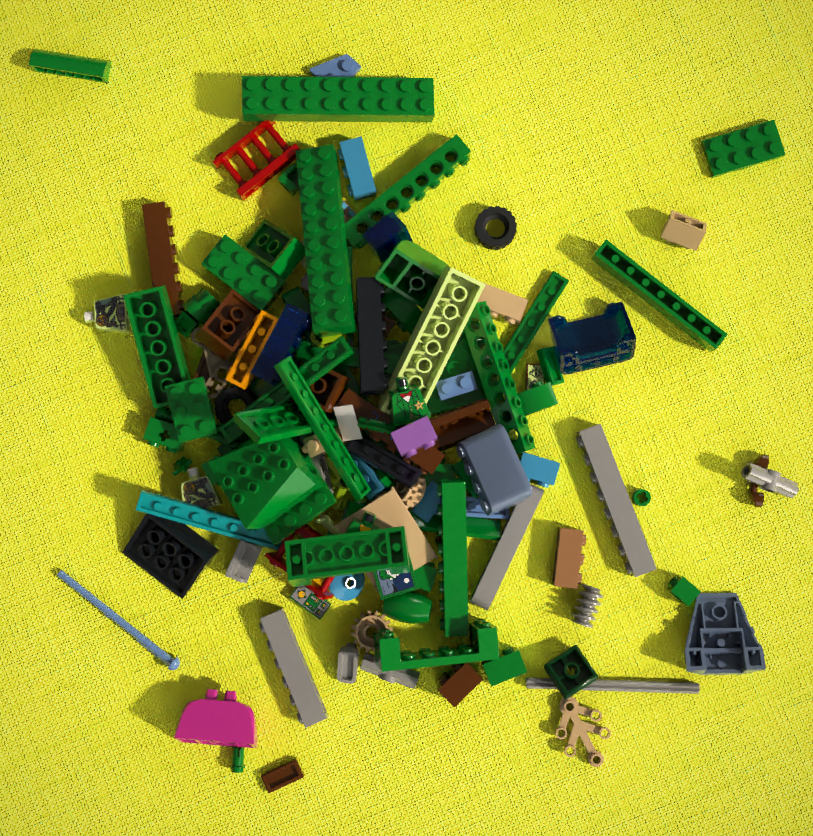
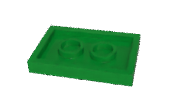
[165,376,218,443]

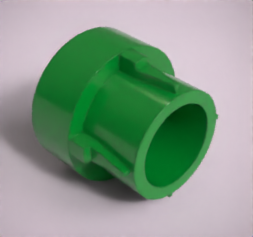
[183,288,221,325]

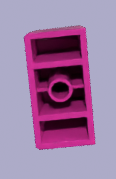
[174,689,257,748]

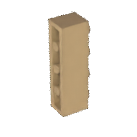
[477,282,528,325]

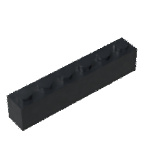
[356,277,388,395]

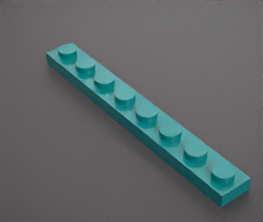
[136,490,283,550]

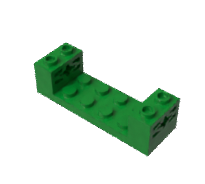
[285,526,411,587]
[373,619,499,672]

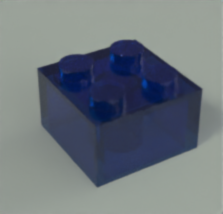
[362,211,414,264]

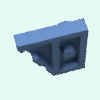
[309,54,361,77]

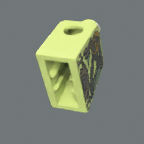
[84,294,131,333]
[181,467,223,508]

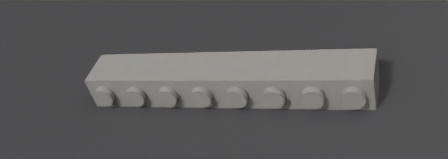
[575,424,657,577]

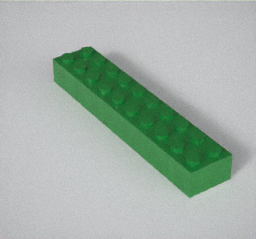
[242,76,434,122]
[296,144,356,338]

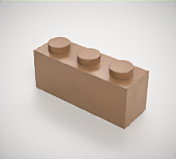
[552,527,586,589]

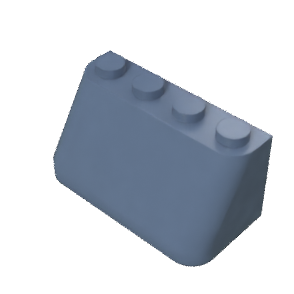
[456,424,532,516]

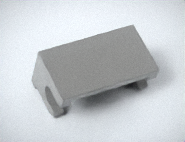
[225,540,262,583]

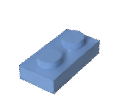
[436,371,478,401]

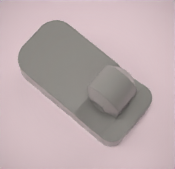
[337,643,359,684]

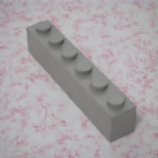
[259,608,328,728]

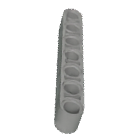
[470,484,544,610]

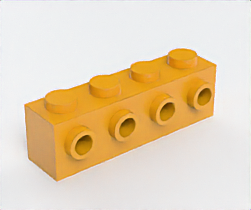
[225,310,283,390]

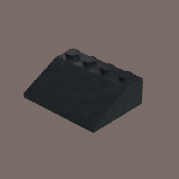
[122,513,219,599]

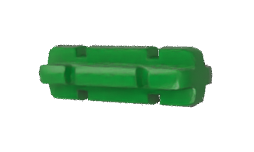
[357,417,396,434]

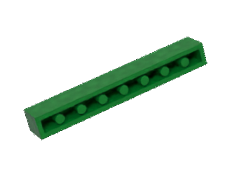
[591,239,728,352]
[436,478,468,637]

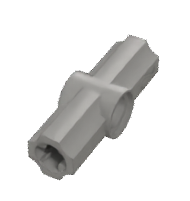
[741,463,799,499]
[360,653,420,689]

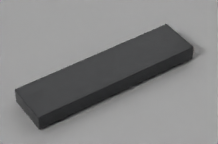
[346,436,422,490]

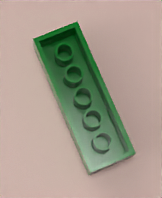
[123,285,191,409]

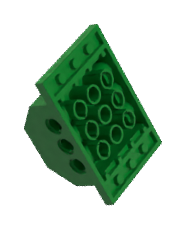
[207,434,337,545]

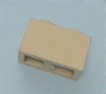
[661,210,707,251]

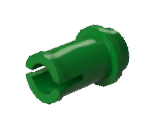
[230,747,245,773]

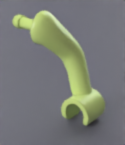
[316,514,340,535]

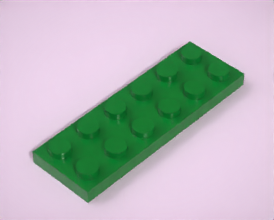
[232,402,339,444]

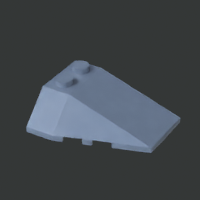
[684,593,766,675]

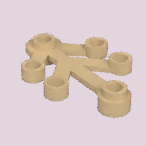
[555,696,611,767]

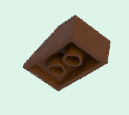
[194,289,261,361]

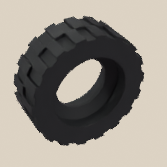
[474,206,517,250]
[214,386,257,424]

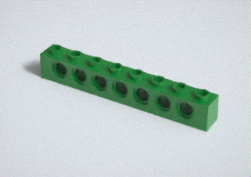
[345,134,471,250]
[464,301,536,454]

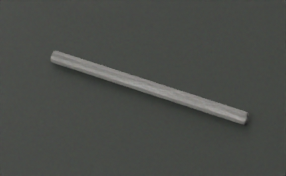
[525,677,700,694]

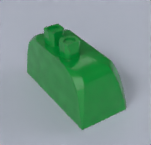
[375,240,448,309]

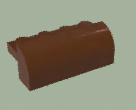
[429,399,496,452]

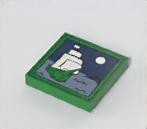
[373,552,419,600]

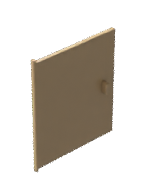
[335,487,438,593]

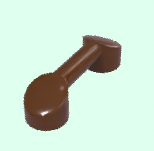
[748,454,769,508]

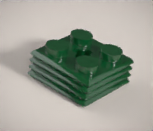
[544,645,598,699]

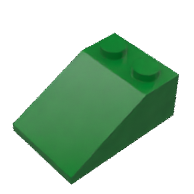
[242,219,305,280]

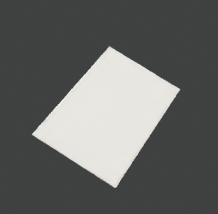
[333,405,363,441]

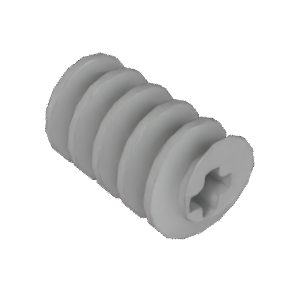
[571,584,604,628]

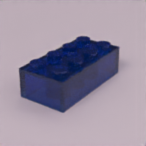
[250,303,312,386]

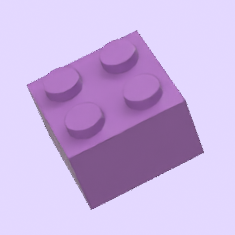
[391,416,438,459]

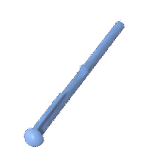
[57,570,180,670]

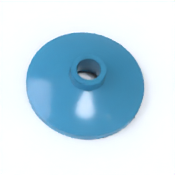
[329,573,365,601]

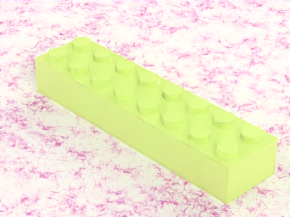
[377,265,486,424]

